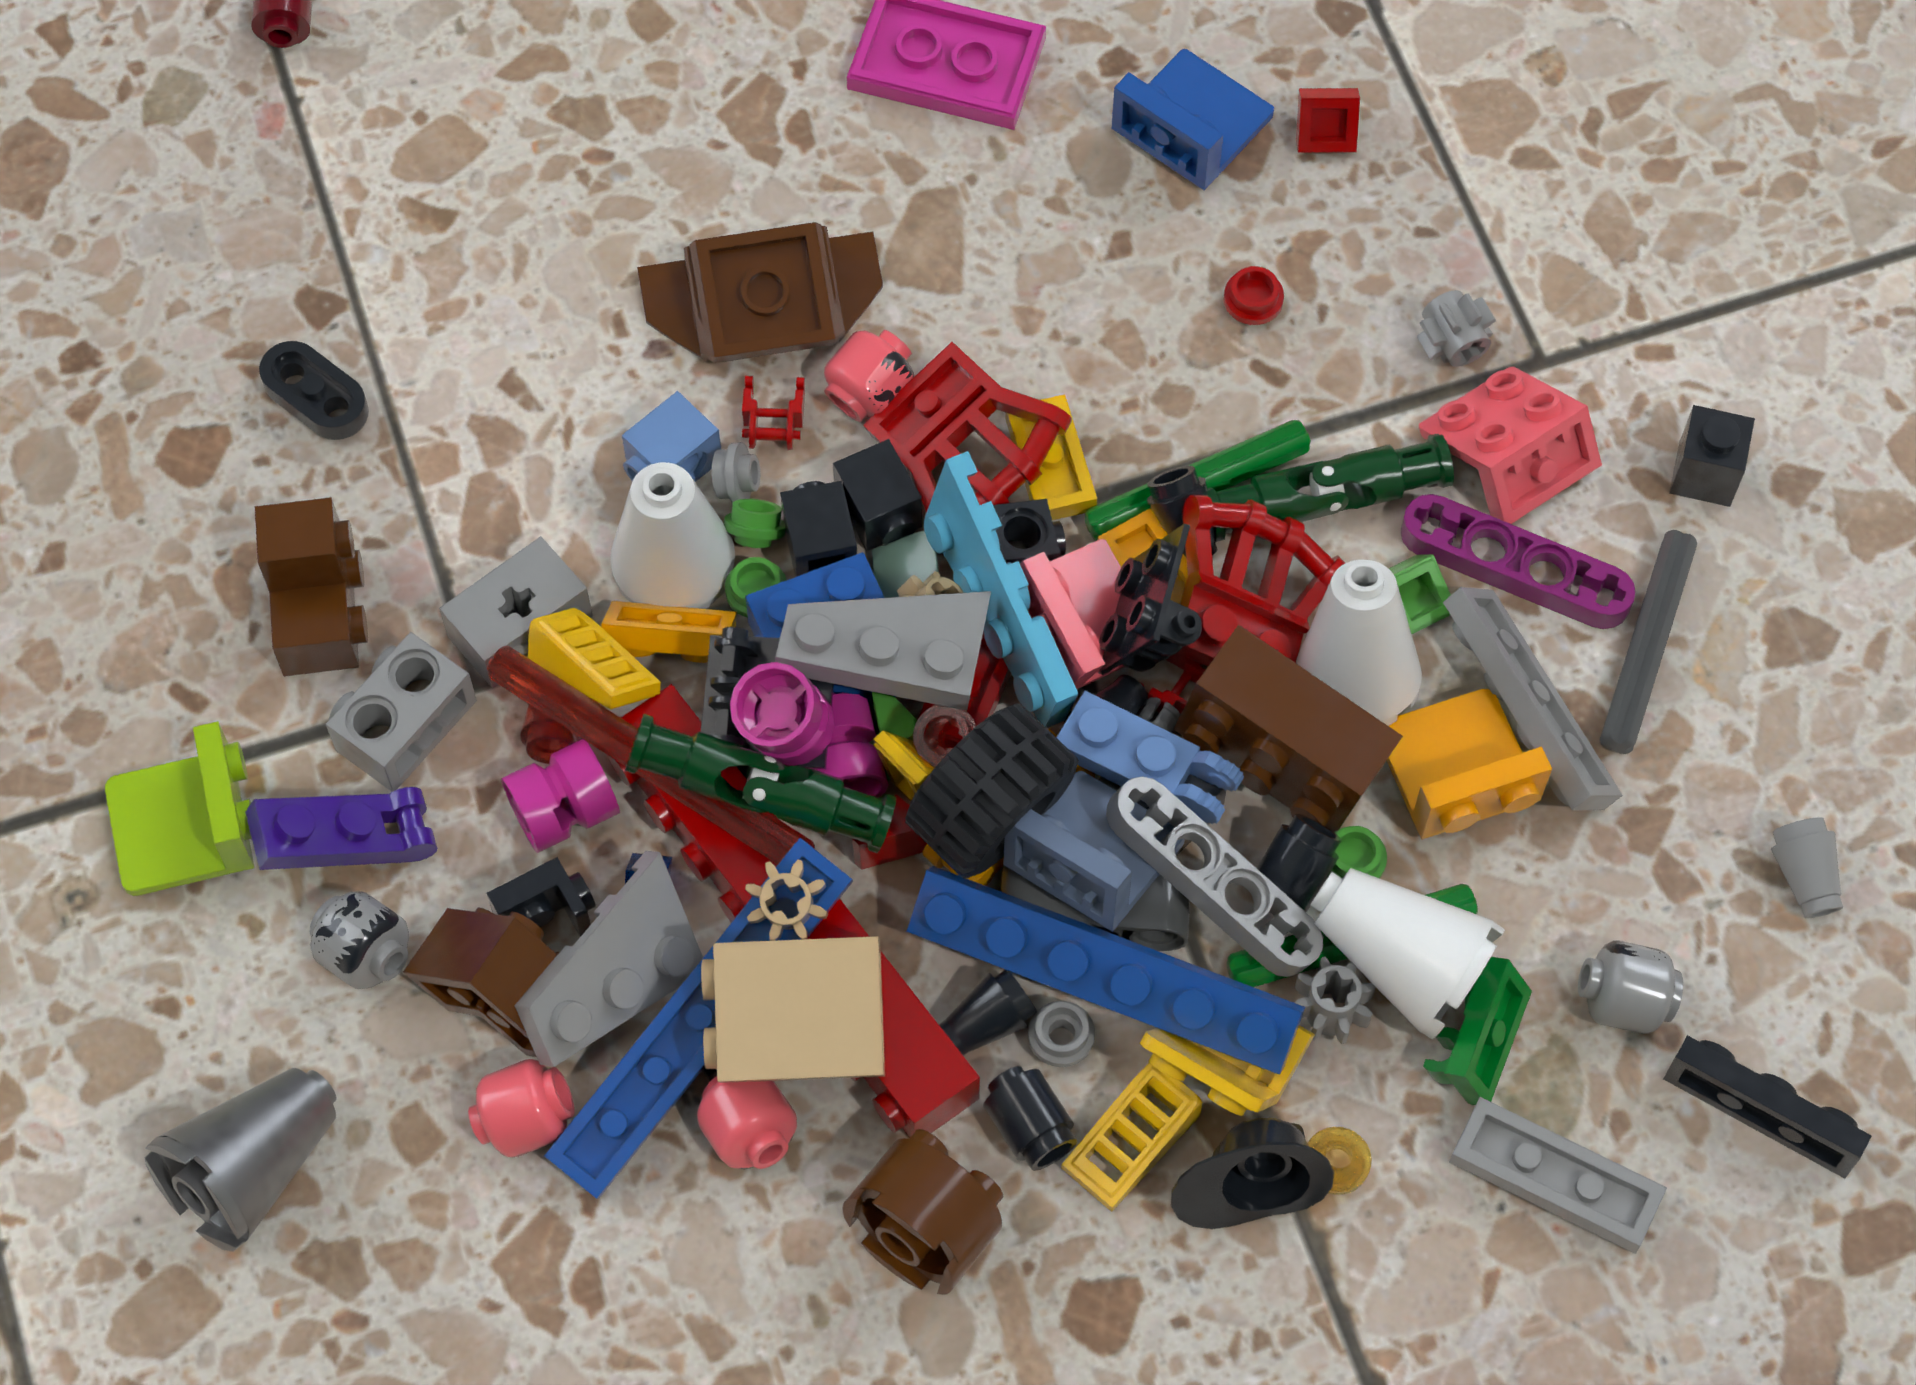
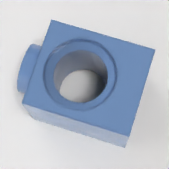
[622,391,721,482]

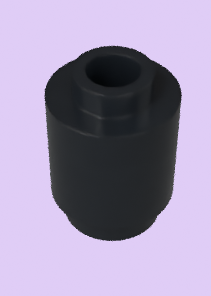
[1257,814,1341,912]
[983,1066,1077,1171]

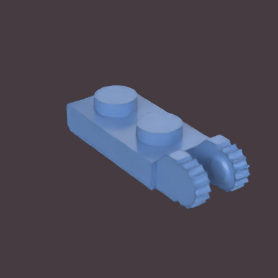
[1056,691,1244,824]

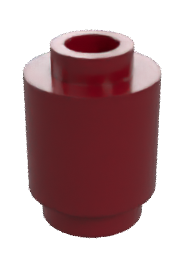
[251,0,312,48]

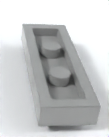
[1449,1097,1667,1254]

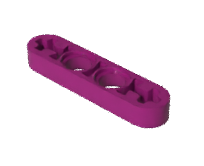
[1401,494,1636,629]

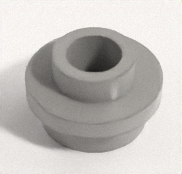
[712,442,761,503]
[1028,1001,1095,1067]

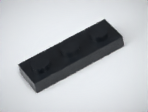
[1663,1035,1872,1179]

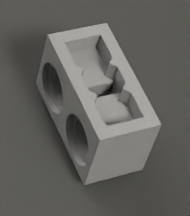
[326,632,477,792]

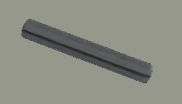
[1600,530,1697,754]

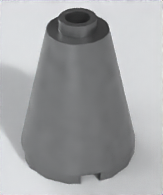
[144,1068,337,1252]

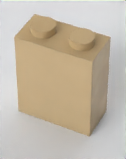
[701,936,885,1083]

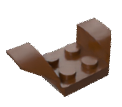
[637,222,883,363]

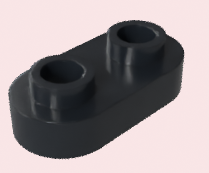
[259,341,369,440]

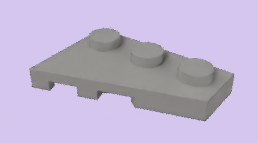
[775,591,991,711]
[515,851,703,1067]

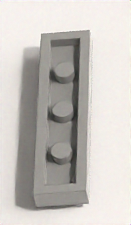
[1443,587,1623,810]

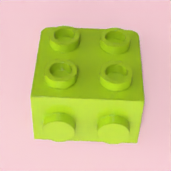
[105,721,255,896]

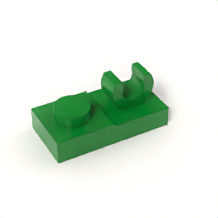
[1423,956,1532,1105]

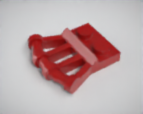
[863,342,1072,513]
[1177,495,1345,666]

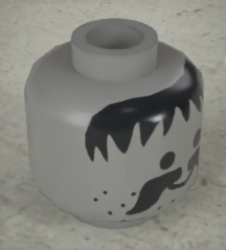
[309,891,409,989]
[1578,940,1683,1034]

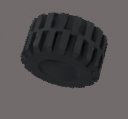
[905,703,1079,879]

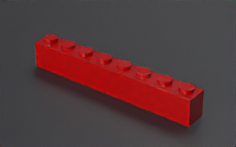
[607,684,980,1138]

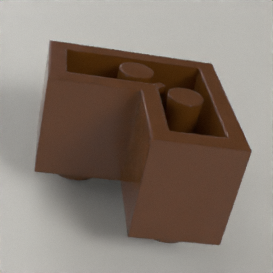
[255,497,368,677]
[403,907,559,1057]

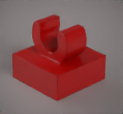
[1296,88,1360,153]

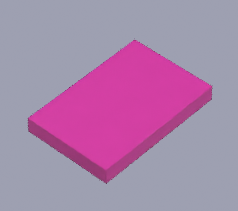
[846,0,1046,130]

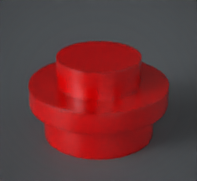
[1223,266,1284,325]

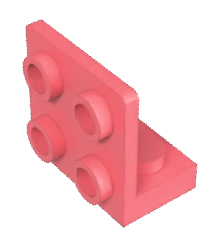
[1419,367,1602,524]
[1020,539,1125,689]

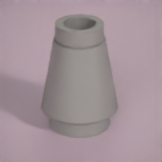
[1771,817,1843,918]

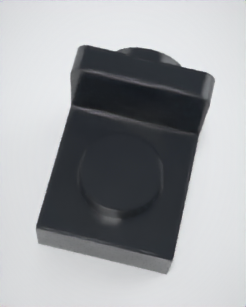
[486,857,596,937]

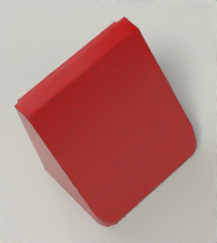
[852,794,927,870]

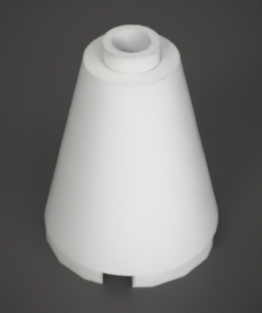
[611,462,735,609]
[1296,560,1422,726]
[1310,868,1505,1040]

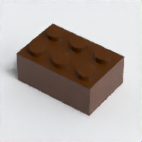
[1174,625,1403,832]

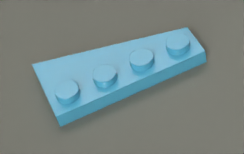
[924,451,1079,728]

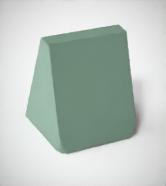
[872,531,939,598]

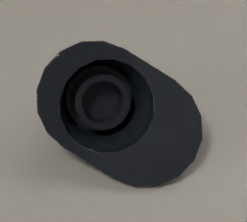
[1171,1118,1334,1229]

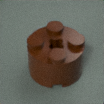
[842,1129,1003,1295]

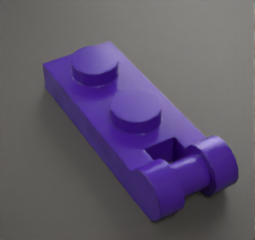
[245,787,438,870]

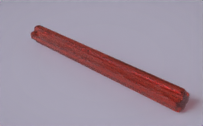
[487,646,815,865]

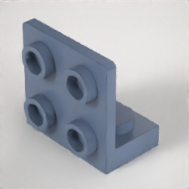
[1003,771,1185,932]

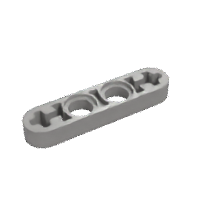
[1106,777,1323,977]

